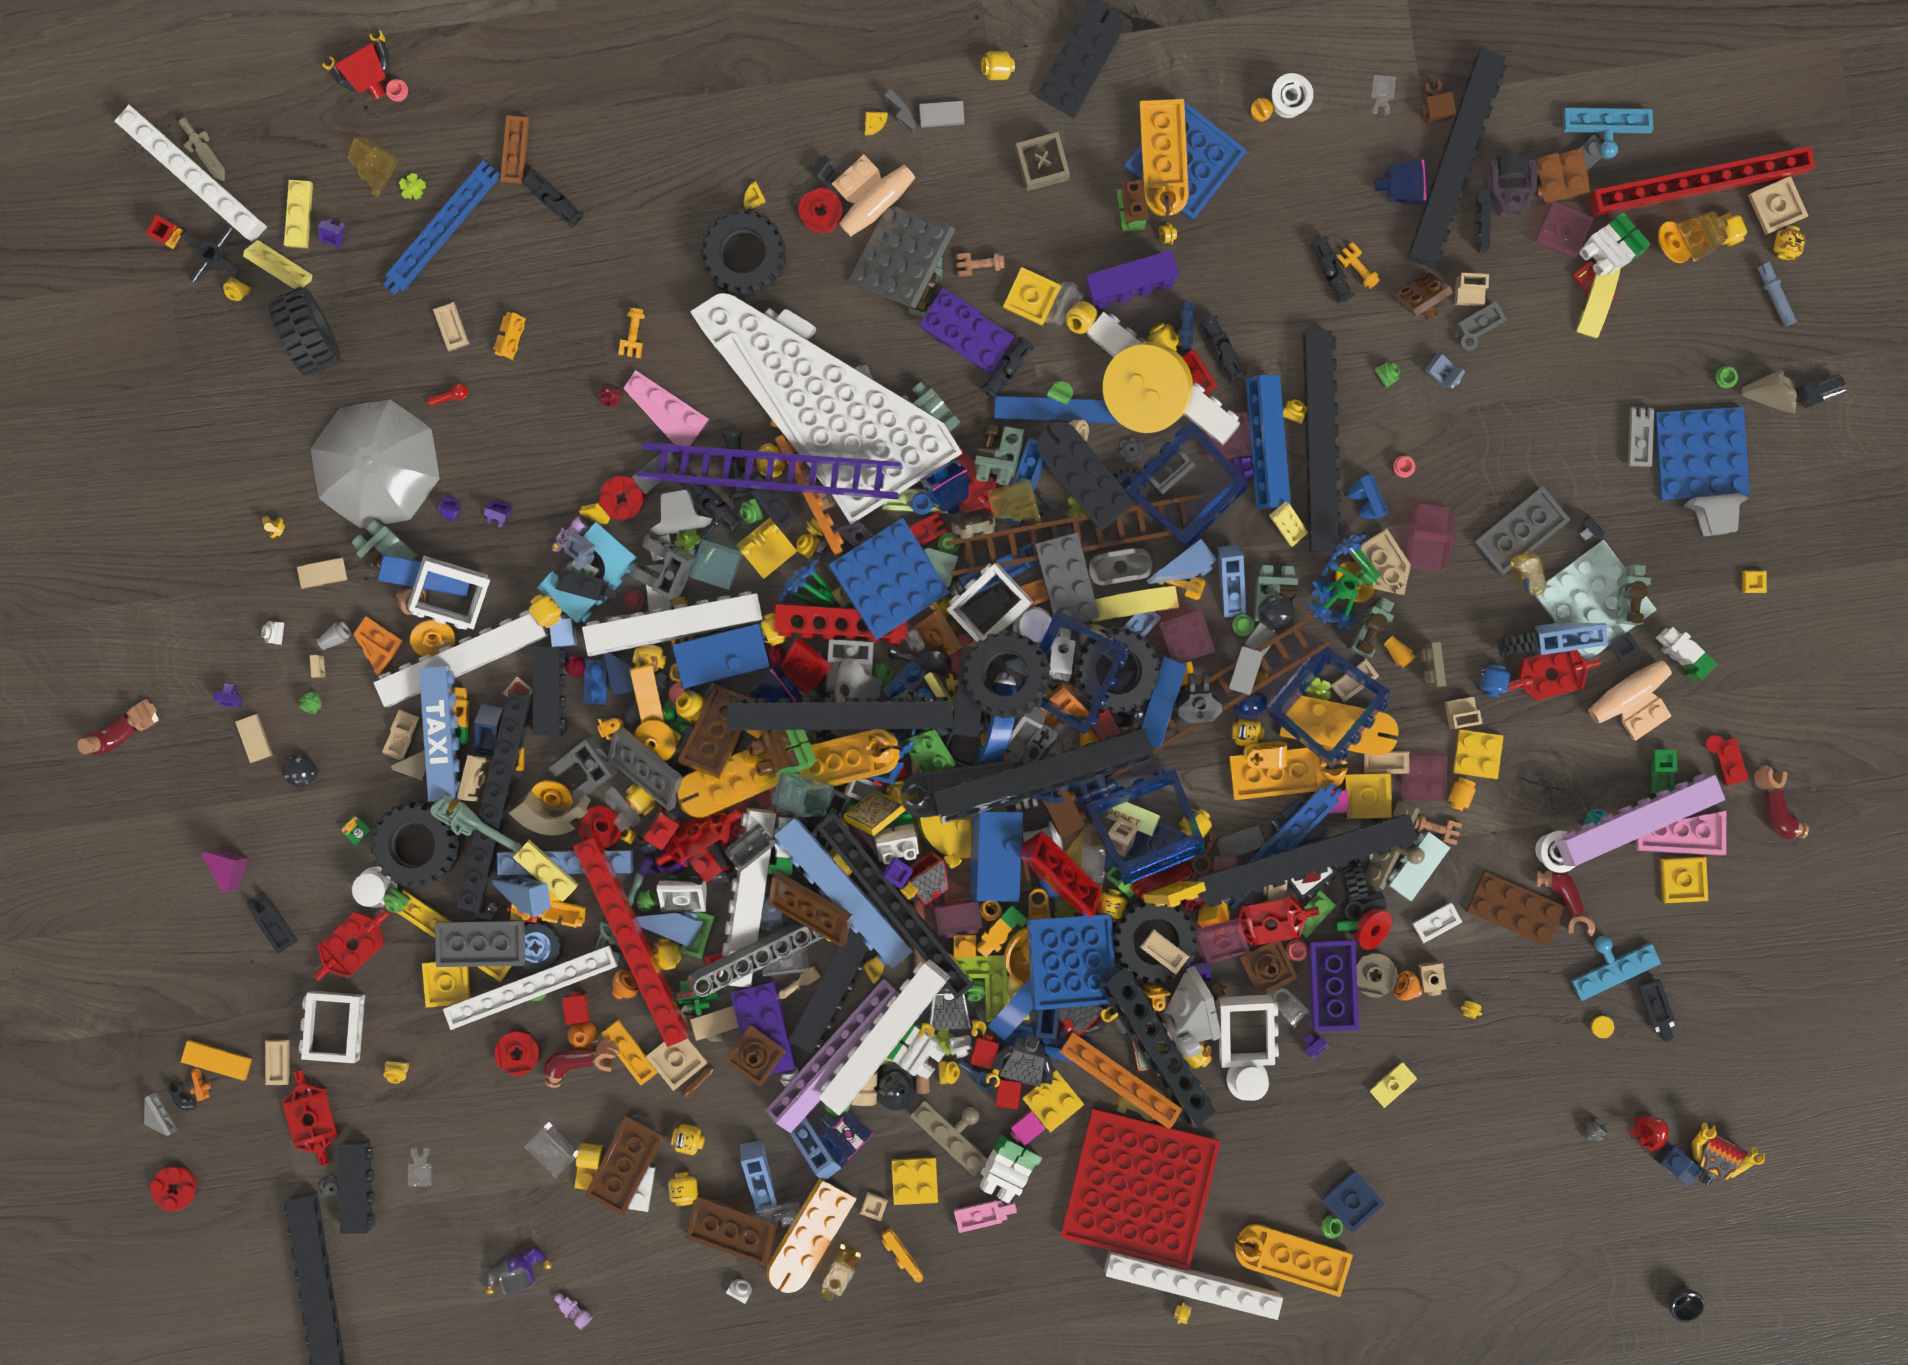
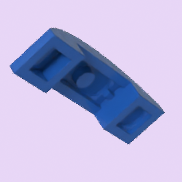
[959,540,1039,596]
[975,682,1017,765]
[988,978,1032,1041]

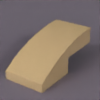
[297,558,347,589]
[382,710,420,761]
[690,1005,738,1041]

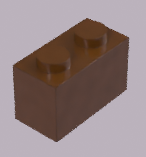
[1042,789,1087,838]

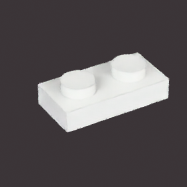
[1412,902,1462,943]
[628,1166,656,1212]

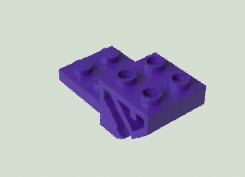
[918,288,1014,374]

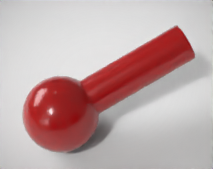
[428,383,469,406]

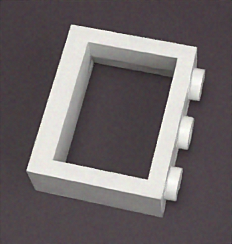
[408,556,490,630]
[947,563,1034,642]
[299,991,365,1063]
[1218,995,1279,1068]

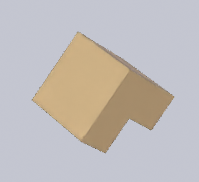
[1454,273,1489,306]
[1444,697,1482,729]

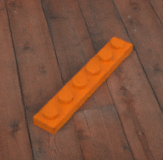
[775,434,844,556]
[1060,1033,1182,1129]

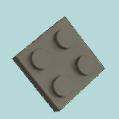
[1421,642,1446,688]

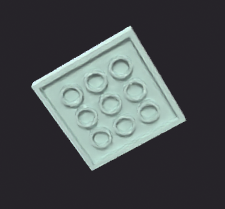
[1532,540,1656,660]

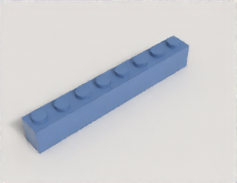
[774,816,913,969]

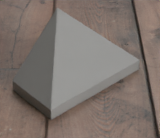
[144,1092,178,1136]

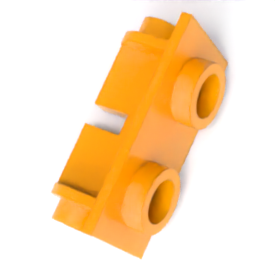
[493,312,526,360]
[597,718,625,740]
[538,901,586,928]
[1139,982,1171,1011]

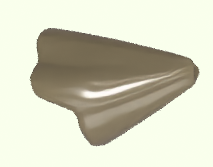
[1741,370,1797,414]

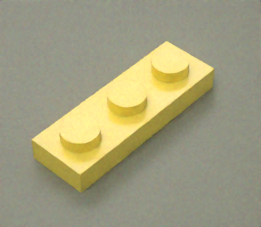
[284,180,313,248]
[243,240,313,289]
[513,840,578,902]

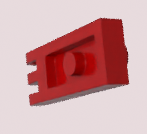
[909,512,950,546]
[1130,857,1191,901]

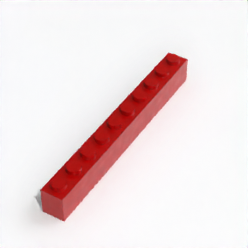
[1588,146,1815,217]
[573,834,690,1048]

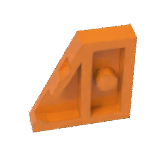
[353,616,404,676]
[1037,684,1091,727]

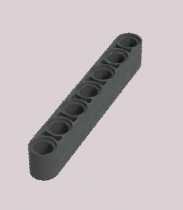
[687,922,824,997]

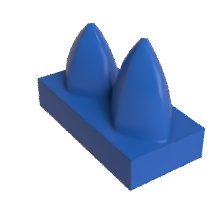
[1346,474,1389,519]
[584,660,608,704]
[882,662,927,698]

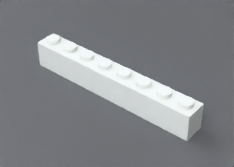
[115,105,268,242]
[1087,312,1240,446]
[582,591,762,656]
[374,610,549,707]
[719,807,776,987]
[819,960,951,1115]
[1104,1250,1283,1320]

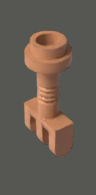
[956,253,1005,277]
[1413,815,1462,845]

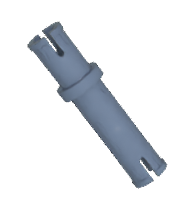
[1757,262,1797,327]

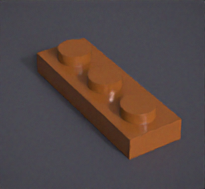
[500,115,530,184]

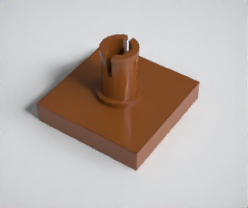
[913,610,962,656]

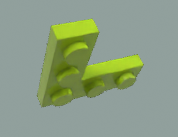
[955,955,1008,1022]

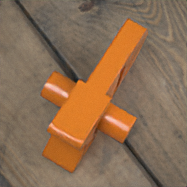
[190,1068,211,1101]

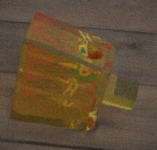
[1676,210,1728,262]
[821,1244,861,1301]

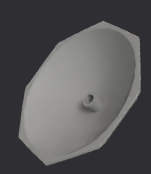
[311,399,440,528]

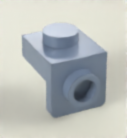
[1425,353,1465,389]
[564,532,595,570]
[760,896,784,931]

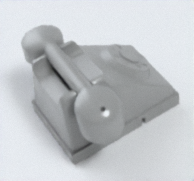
[1157,966,1221,1058]

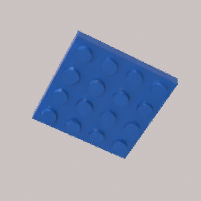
[1124,97,1247,221]
[1654,407,1750,500]
[828,518,950,640]
[1027,914,1115,1010]

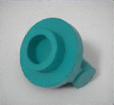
[1583,809,1607,825]

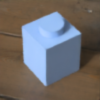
[550,615,577,647]

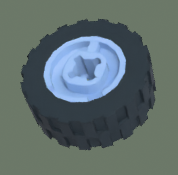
[522,922,563,972]

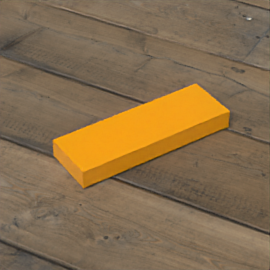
[629,664,664,724]
[601,1019,658,1086]
[181,1040,252,1081]

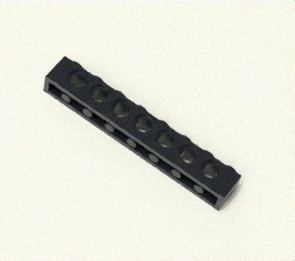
[1096,967,1216,1128]

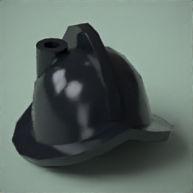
[874,1063,916,1111]

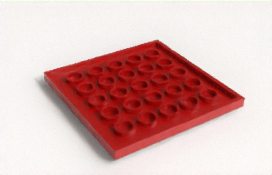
[1060,1108,1221,1270]

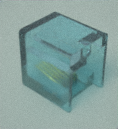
[690,539,743,591]
[772,772,834,817]

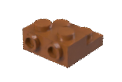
[1533,148,1591,204]

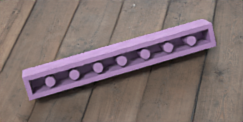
[1556,773,1726,866]
[765,979,901,1133]

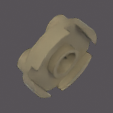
[951,515,996,539]
[1356,953,1398,998]

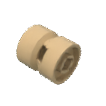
[850,1072,878,1106]

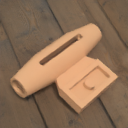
[832,155,915,237]
[1588,660,1672,741]

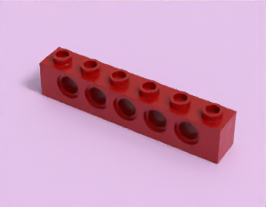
[773,604,908,644]

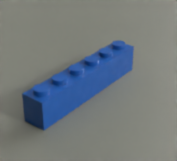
[1245,375,1291,510]

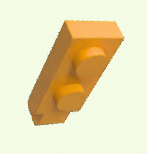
[882,1227,923,1282]

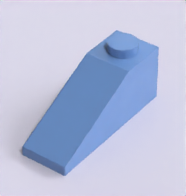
[1146,539,1217,584]
[1217,545,1246,617]
[1534,623,1608,655]
[492,875,551,916]
[636,910,703,946]
[789,1117,842,1181]
[740,1140,778,1212]

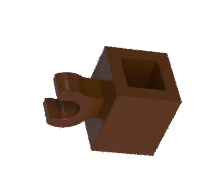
[1420,80,1456,124]

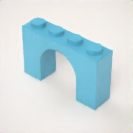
[537,522,638,624]

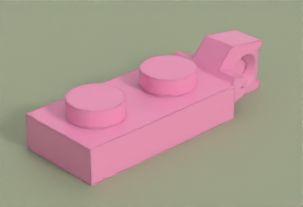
[954,1200,1017,1233]

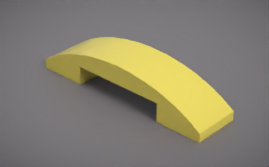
[1576,268,1621,338]
[1092,586,1179,623]

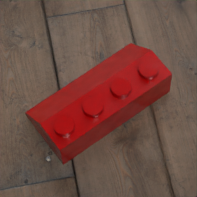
[1019,830,1103,918]

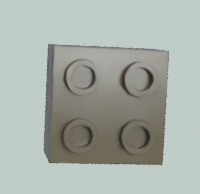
[1015,132,1070,191]

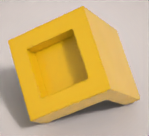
[1197,900,1231,935]

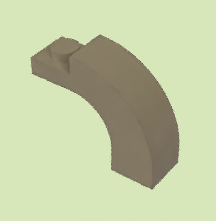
[509,791,591,835]

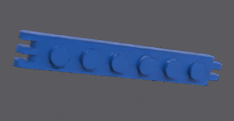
[383,160,501,295]
[1223,782,1342,910]

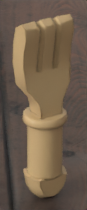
[778,966,821,999]

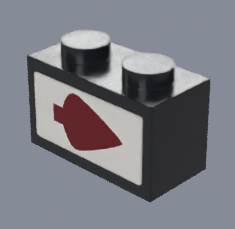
[1287,866,1337,900]

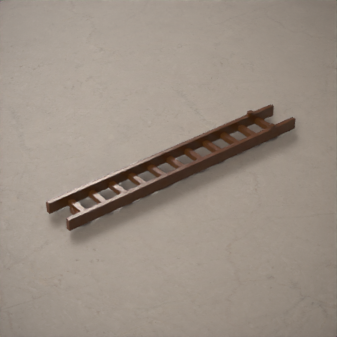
[945,493,1210,576]
[1106,614,1331,781]

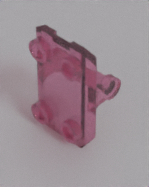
[1406,504,1456,573]

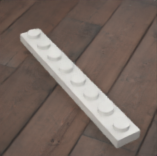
[443,945,618,1030]

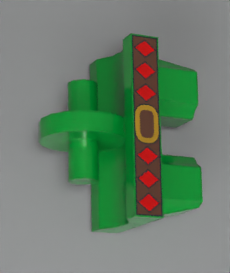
[676,980,719,1016]

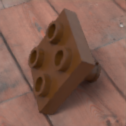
[1393,272,1453,320]
[1239,941,1298,995]
[724,1024,787,1087]

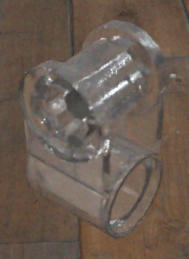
[1269,986,1311,1028]

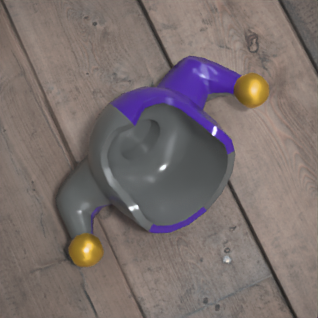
[485,1247,552,1295]

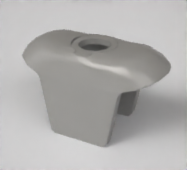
[650,490,713,535]
[1684,493,1749,536]
[1089,548,1152,585]
[835,658,881,702]

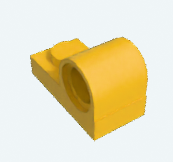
[575,1143,604,1190]

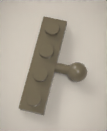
[1364,800,1425,890]
[910,1099,988,1176]

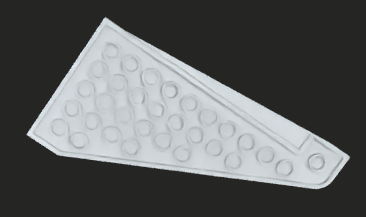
[691,294,962,524]

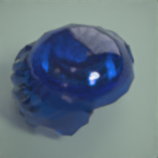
[1233,691,1268,719]

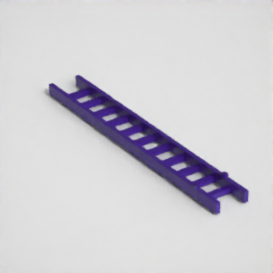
[637,442,903,500]

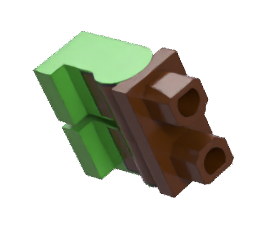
[1116,179,1149,232]
[747,730,816,778]

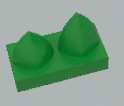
[661,699,696,736]

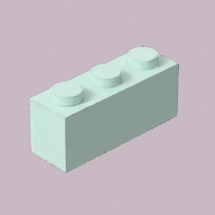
[1387,831,1450,901]

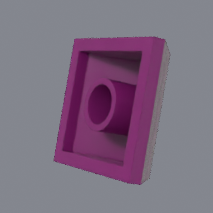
[201,850,248,893]

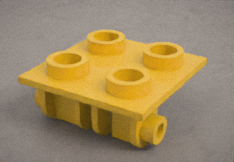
[736,518,798,579]

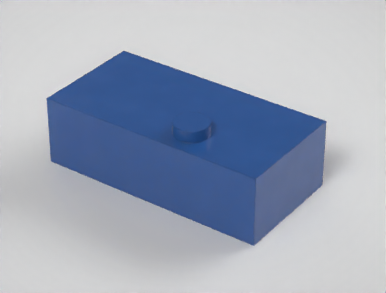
[672,624,770,689]
[969,810,1023,902]

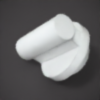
[261,621,284,645]
[948,1035,973,1058]
[726,1279,752,1304]

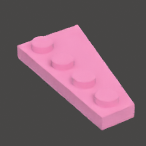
[624,370,709,446]
[1636,811,1726,855]

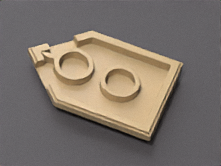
[1350,528,1411,595]

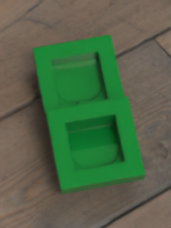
[1650,750,1677,794]

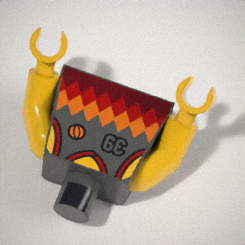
[1691,1123,1765,1187]

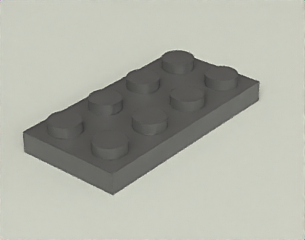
[1474,486,1570,576]
[1034,532,1099,629]
[608,725,682,811]
[435,921,525,967]

